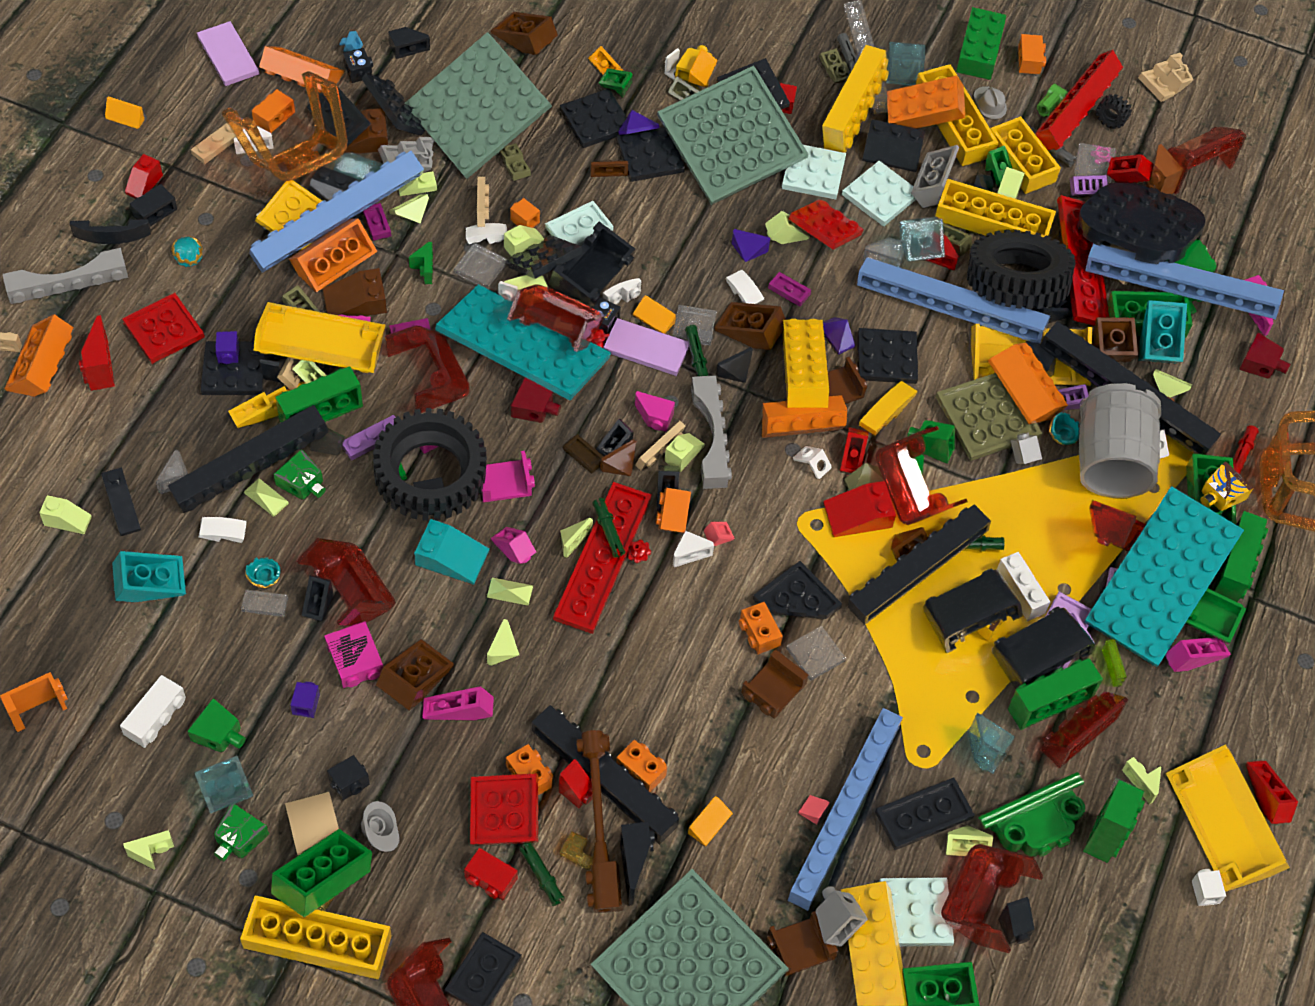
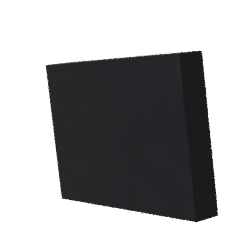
[445,932,522,1006]

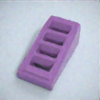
[1070,175,1108,197]
[1058,384,1089,410]

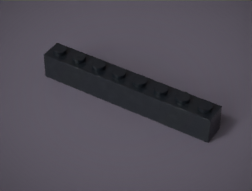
[167,405,329,513]
[848,504,991,625]
[532,705,679,844]

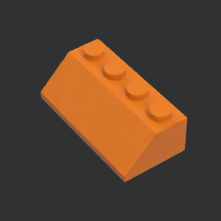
[259,46,344,93]
[289,218,377,292]
[4,314,74,397]
[988,343,1068,424]
[762,395,847,438]

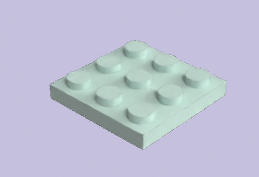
[782,145,846,200]
[842,161,916,227]
[879,878,954,946]

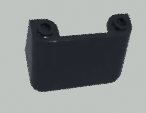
[548,221,635,305]
[923,569,1023,653]
[992,606,1095,690]

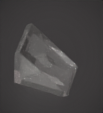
[156,450,188,494]

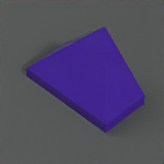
[619,110,660,135]
[731,229,771,262]
[823,317,855,355]

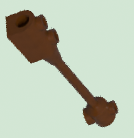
[577,730,622,913]

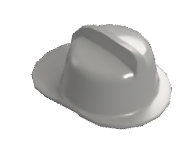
[973,87,1007,119]
[361,801,399,852]

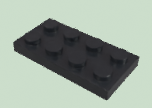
[362,74,425,136]
[306,82,371,149]
[875,778,975,850]

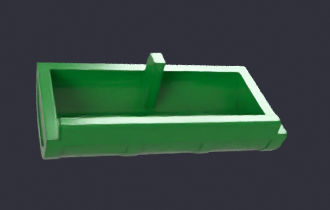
[1186,588,1246,645]

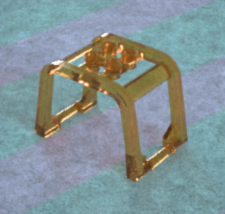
[222,71,348,181]
[1259,411,1315,532]

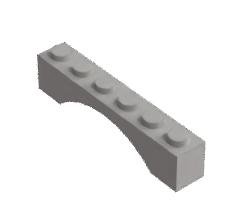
[3,248,128,304]
[691,376,732,489]

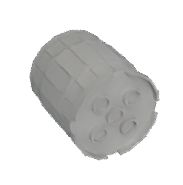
[1079,383,1161,498]

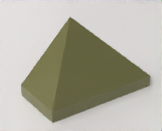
[668,76,701,101]
[844,463,889,491]

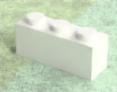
[997,552,1050,621]
[120,675,186,748]

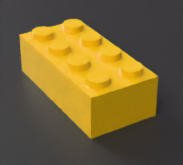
[990,116,1061,194]

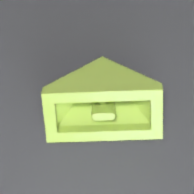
[389,194,429,223]
[292,360,327,384]
[1153,369,1192,397]
[244,479,289,517]
[560,518,593,558]
[487,578,533,605]
[487,619,519,666]
[946,825,993,858]

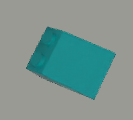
[1138,300,1187,364]
[414,519,489,585]
[112,551,186,602]

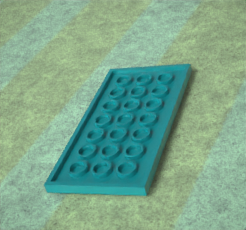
[435,284,611,400]
[1084,486,1244,667]

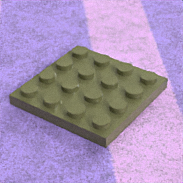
[935,373,1042,461]

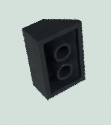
[862,119,925,172]
[308,165,363,219]

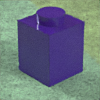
[216,331,239,364]
[290,681,320,718]

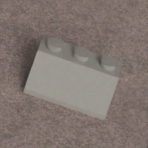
[911,145,959,208]

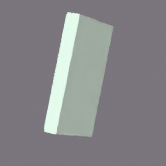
[545,201,613,246]

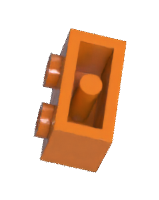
[1018,34,1046,74]
[252,89,295,133]
[656,488,691,533]
[739,602,783,654]
[616,739,667,792]
[506,744,553,795]

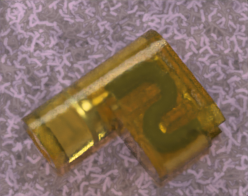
[559,832,593,870]

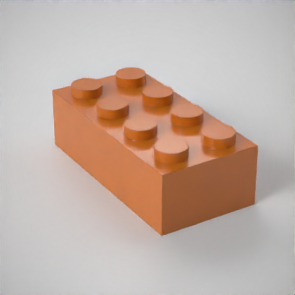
[887,75,965,129]

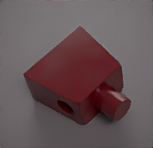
[1239,333,1291,379]
[511,377,561,423]

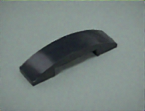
[70,219,151,244]

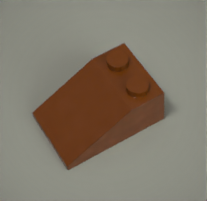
[491,12,558,55]
[331,108,388,156]
[323,268,387,316]
[714,302,786,350]
[376,639,454,711]

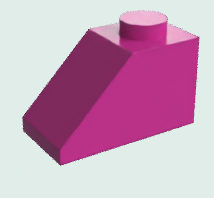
[635,391,675,432]
[491,527,536,564]

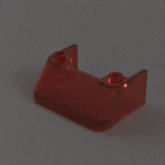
[1167,127,1246,195]
[507,284,605,352]
[385,325,470,413]
[875,426,968,525]
[1089,500,1146,552]
[297,538,396,626]
[941,844,1043,953]
[387,938,452,1006]

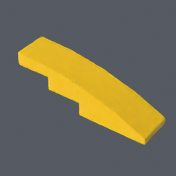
[228,381,306,428]
[859,381,918,436]

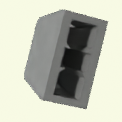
[816,887,868,946]

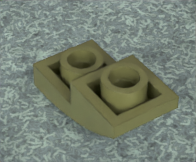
[819,48,850,83]
[499,143,531,181]

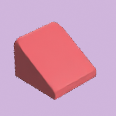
[704,522,735,546]
[798,795,830,825]

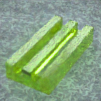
[1102,639,1126,687]

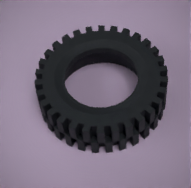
[967,230,1075,309]
[373,408,487,521]

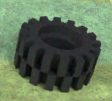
[1096,94,1132,129]

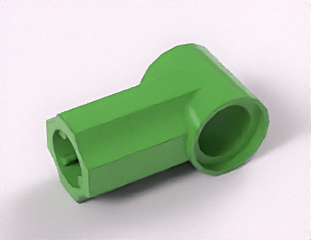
[1036,84,1068,117]

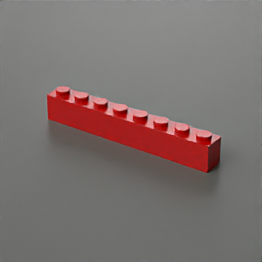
[1035,50,1123,150]

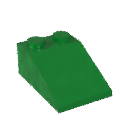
[902,962,980,1006]

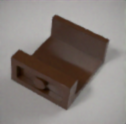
[828,357,867,404]
[741,649,809,719]
[766,911,838,977]

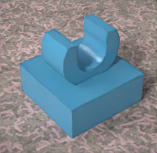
[340,31,363,52]

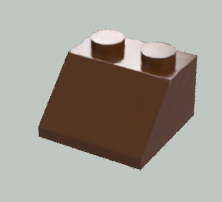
[1092,317,1138,362]

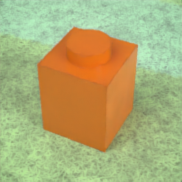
[510,198,540,228]

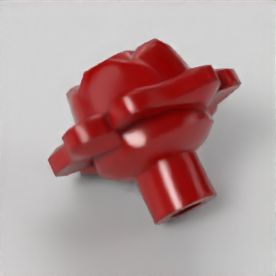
[586,329,610,348]
[628,539,651,563]

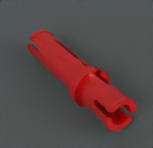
[1233,425,1259,475]

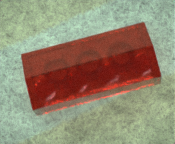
[1041,691,1129,768]

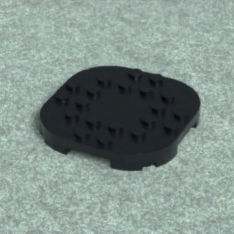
[1077,183,1206,264]

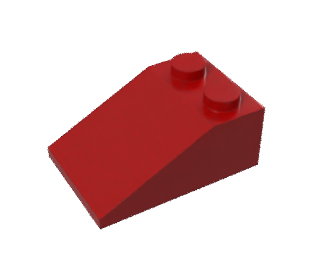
[79,315,115,391]
[823,481,896,537]

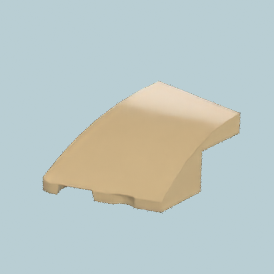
[1138,53,1193,102]
[285,792,339,856]

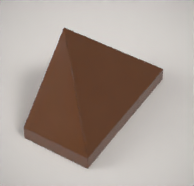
[590,159,628,177]
[600,439,636,476]
[891,527,928,561]

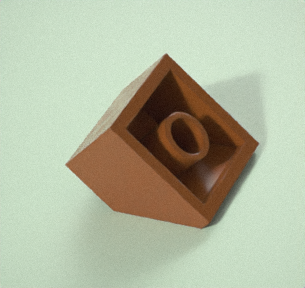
[1146,144,1184,194]

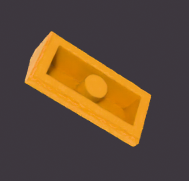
[588,46,624,75]
[688,48,718,87]
[105,97,145,129]
[633,295,676,334]
[688,796,733,847]

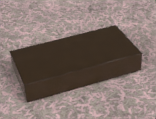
[563,434,604,474]

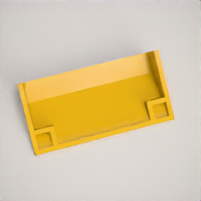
[254,302,385,373]
[971,323,1092,386]
[1166,744,1290,892]

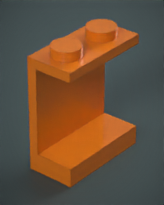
[0,672,68,732]

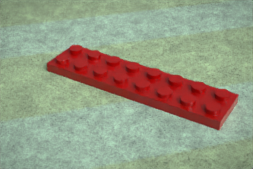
[1057,195,1110,326]
[553,482,652,634]

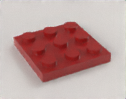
[789,199,864,250]
[122,293,205,364]
[470,773,538,846]

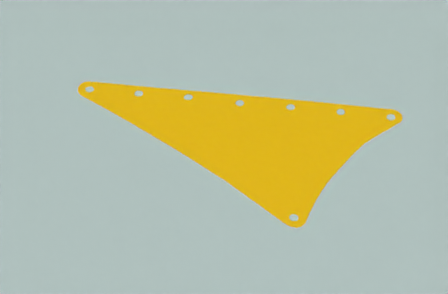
[797,434,1194,768]

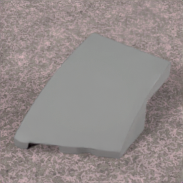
[378,137,434,173]

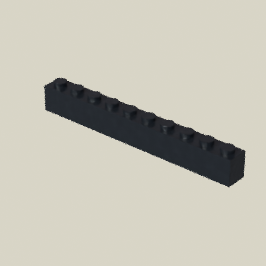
[1040,321,1221,455]

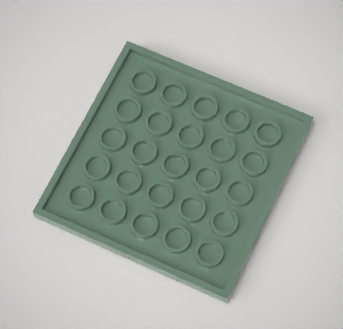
[404,32,552,179]
[657,66,809,205]
[591,869,789,1006]

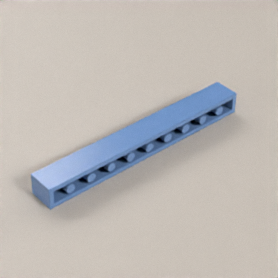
[249,151,424,273]
[1085,243,1284,319]
[857,257,1050,344]
[788,708,903,911]

